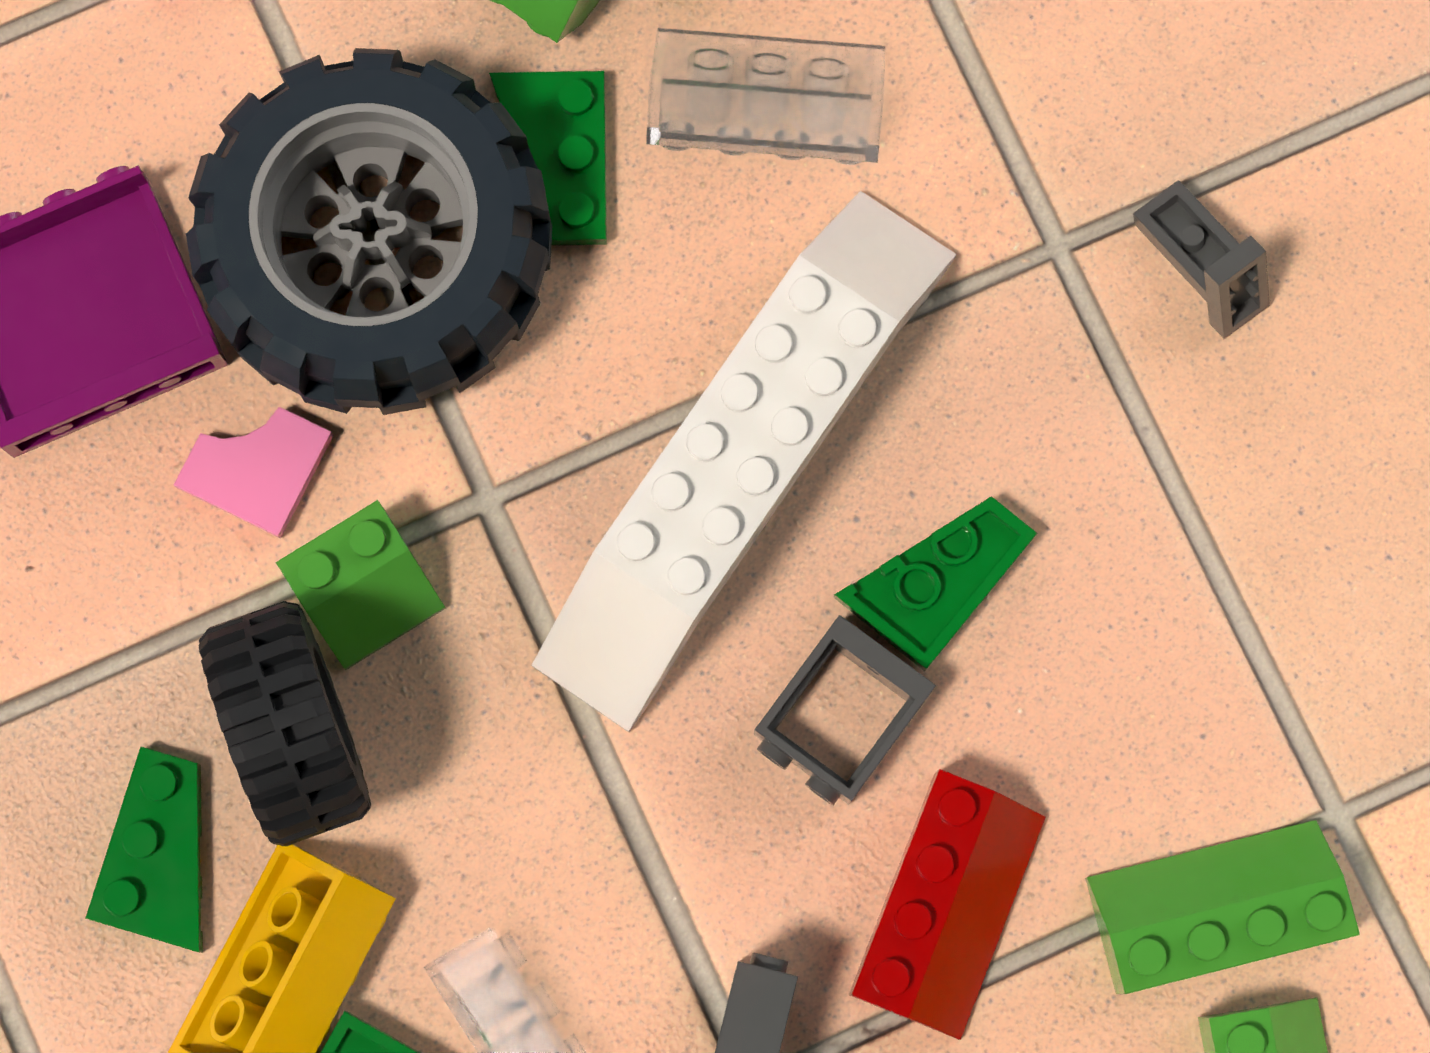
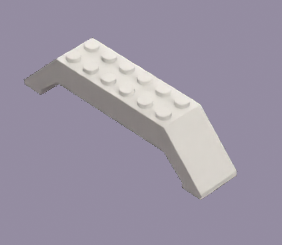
[532,191,956,732]

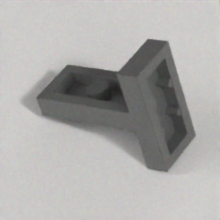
[1133,180,1270,339]

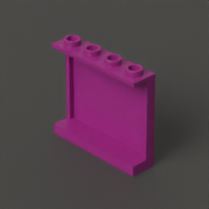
[0,165,228,458]

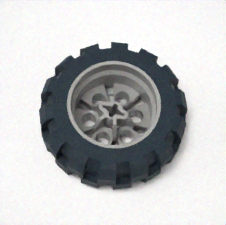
[186,48,552,415]

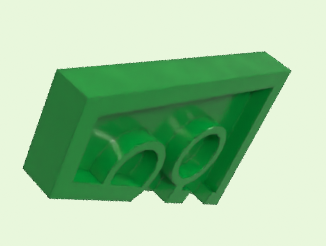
[489,71,607,245]
[834,496,1037,671]
[85,746,203,953]

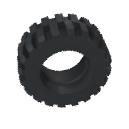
[198,601,371,846]

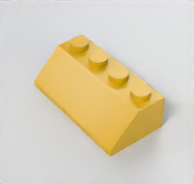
[168,844,396,1053]

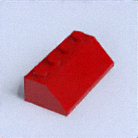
[849,769,1046,1040]

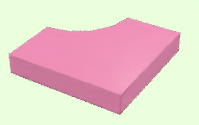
[174,407,334,539]

